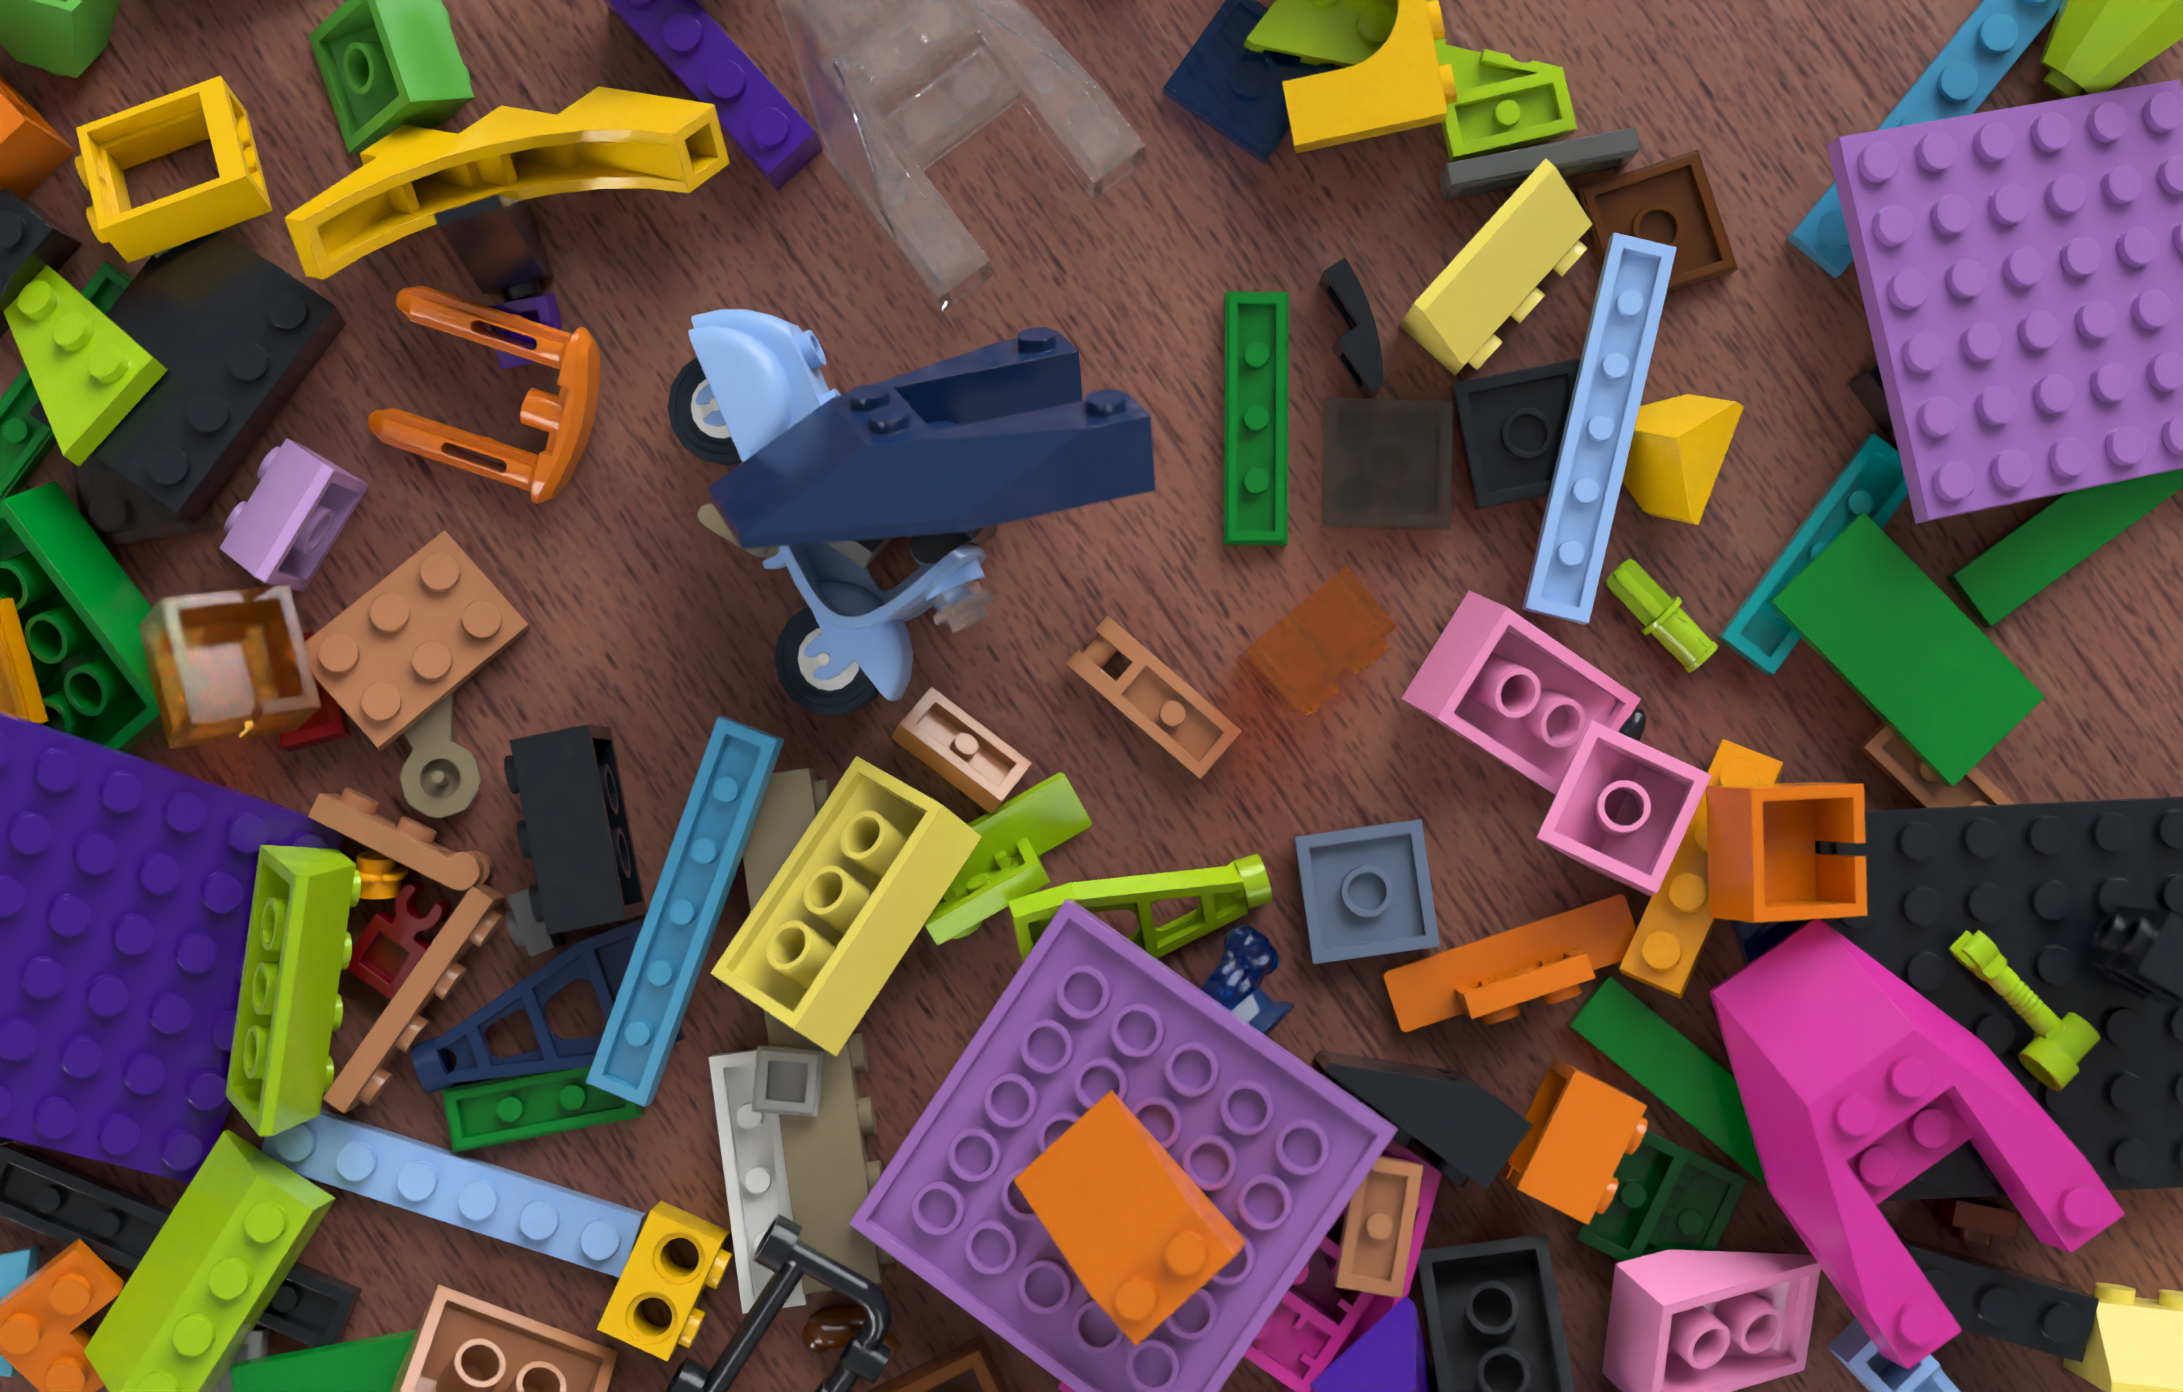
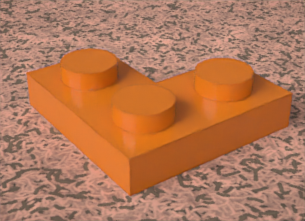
[0,1238,124,1392]

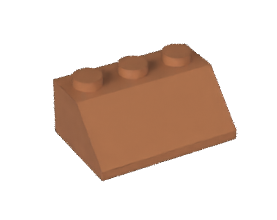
[391,1284,618,1392]

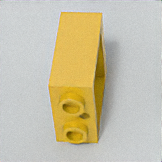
[75,76,272,263]

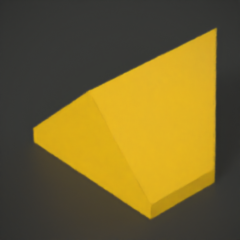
[1622,394,1744,525]

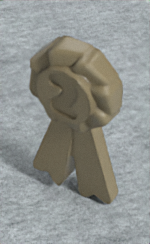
[400,692,482,819]

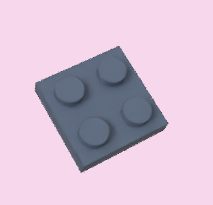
[1293,819,1440,964]

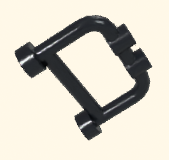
[665,1214,892,1392]

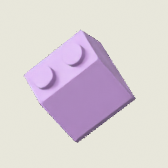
[220,438,369,592]

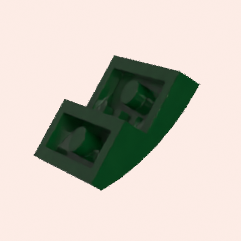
[1576,1129,1748,1262]

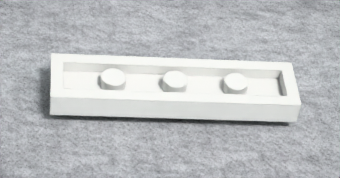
[709,1049,809,1314]

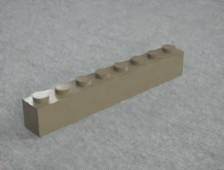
[743,768,895,1294]

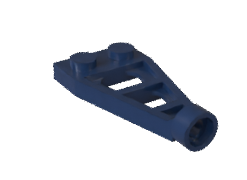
[411,919,685,1094]

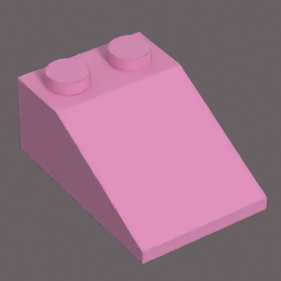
[1401,590,1641,796]
[1602,1249,1821,1392]

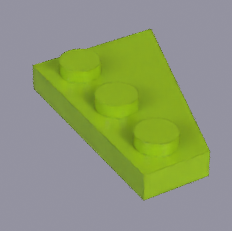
[3,265,168,467]

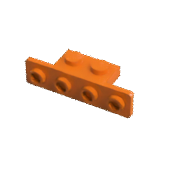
[1382,894,1637,1032]

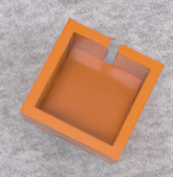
[1706,782,1867,923]
[1499,1057,1648,1225]

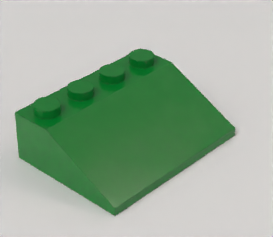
[0,481,211,754]

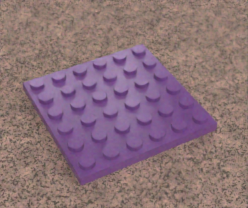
[1827,79,2183,524]
[849,899,1398,1392]

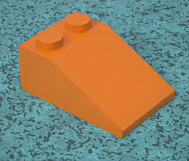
[1013,1090,1247,1346]

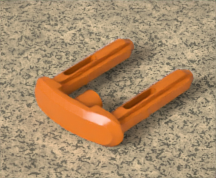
[367,285,600,504]

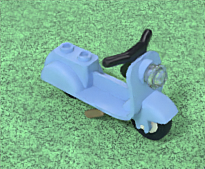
[667,309,998,716]

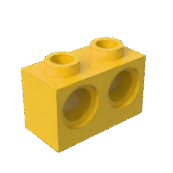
[597,1200,733,1362]

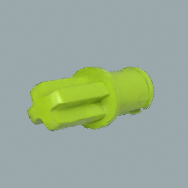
[1605,559,1718,673]

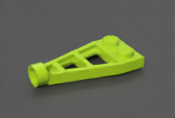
[1008,854,1272,964]

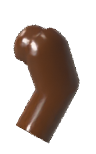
[802,1304,901,1360]

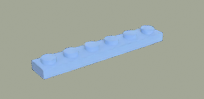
[1522,232,1677,625]
[261,1109,646,1278]

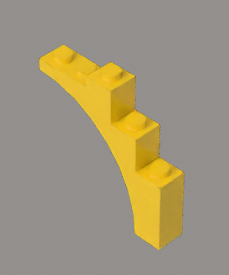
[284,86,729,280]

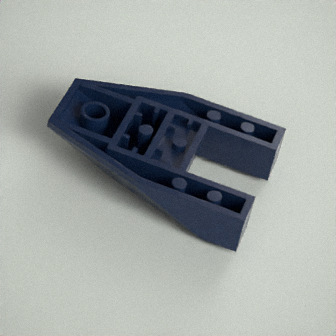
[708,327,1156,549]

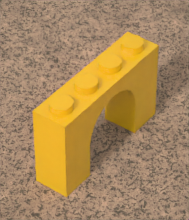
[1282,0,1457,154]

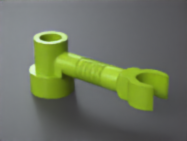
[1949,930,2100,1092]

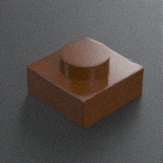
[1932,1197,2021,1245]

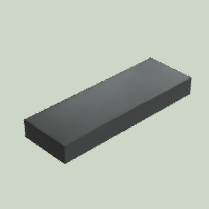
[1439,127,1640,201]

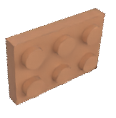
[293,530,530,752]

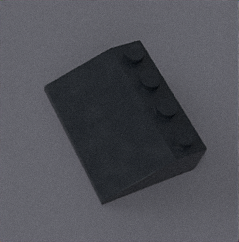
[29,231,346,526]

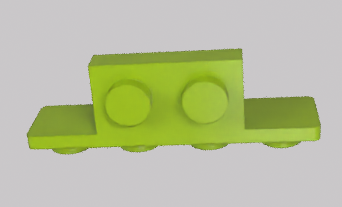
[925,772,1092,946]

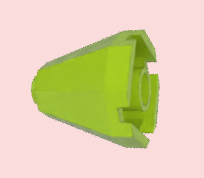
[2039,0,2183,98]

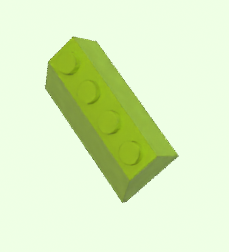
[225,845,361,1136]
[84,1129,336,1392]

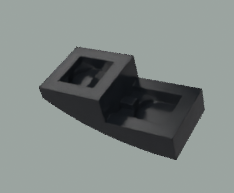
[1319,257,1383,401]

